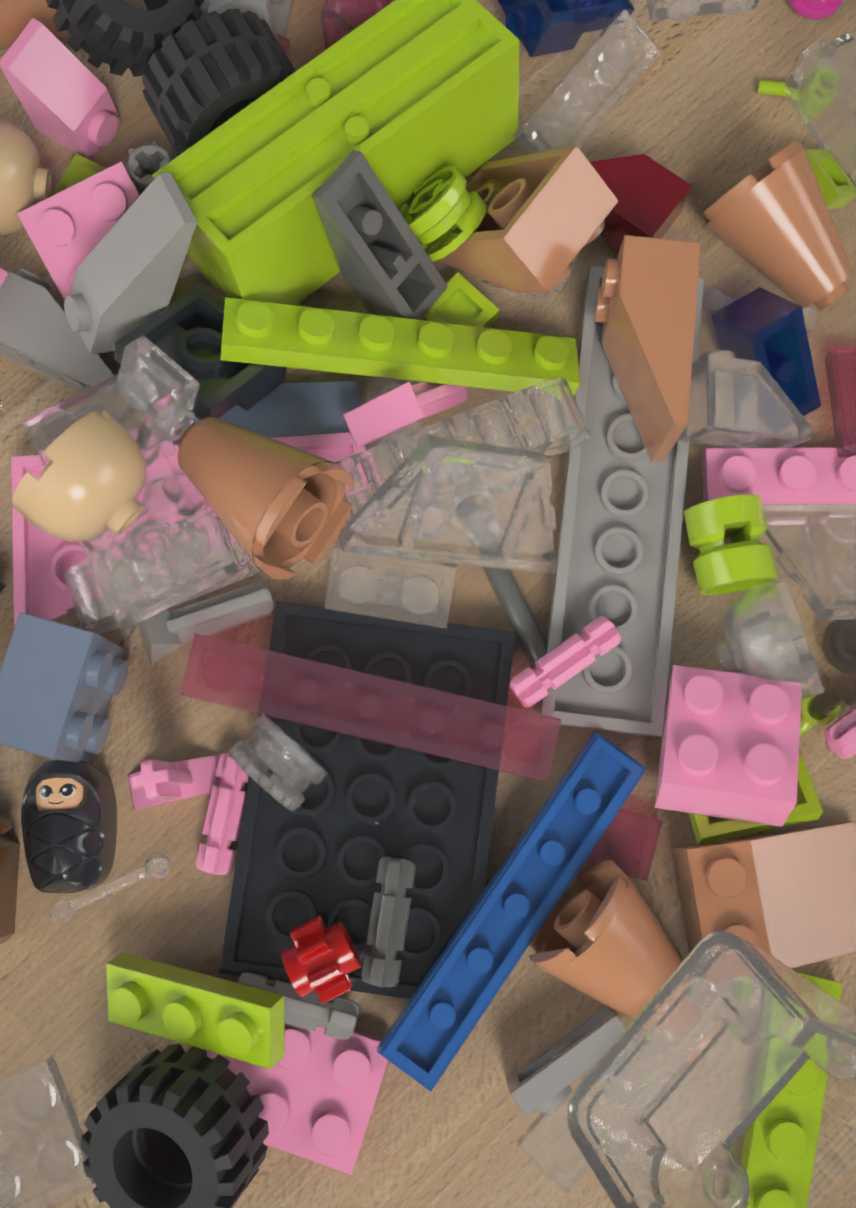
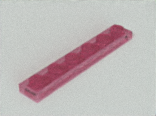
[179,633,561,782]

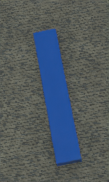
[377,732,647,1092]

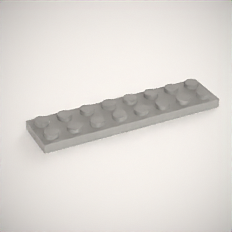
[539,266,704,738]

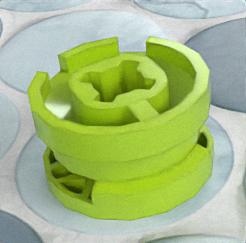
[399,166,487,262]

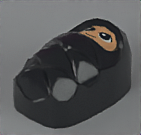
[21,760,117,894]

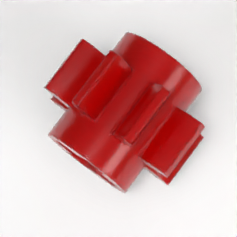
[281,916,362,1004]

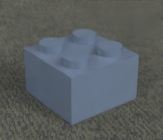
[0,612,129,764]

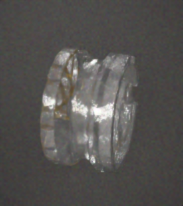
[228,714,329,812]

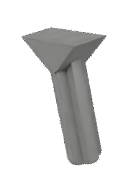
[139,582,274,666]

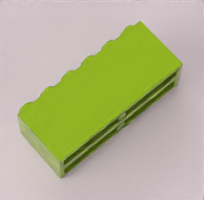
[152,0,520,305]

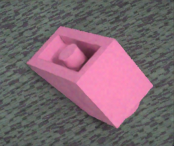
[0,18,122,161]

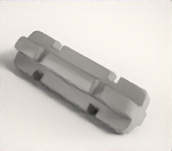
[237,971,358,1040]

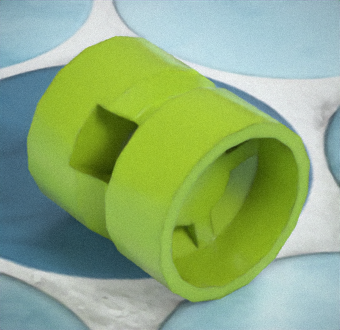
[683,494,778,596]

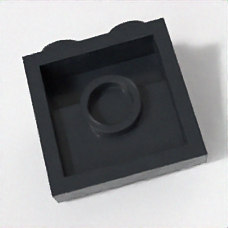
[115,285,287,421]

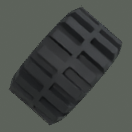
[47,0,205,77]
[142,9,296,156]
[81,1044,269,1208]

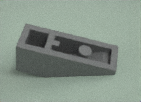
[312,150,448,320]

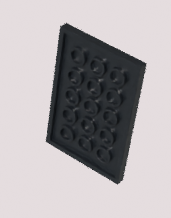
[219,601,516,999]

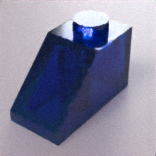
[711,287,821,434]

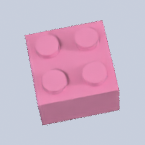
[655,665,802,827]

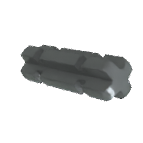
[361,856,416,987]

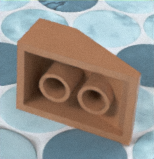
[438,145,618,292]
[593,235,701,463]
[672,821,856,982]

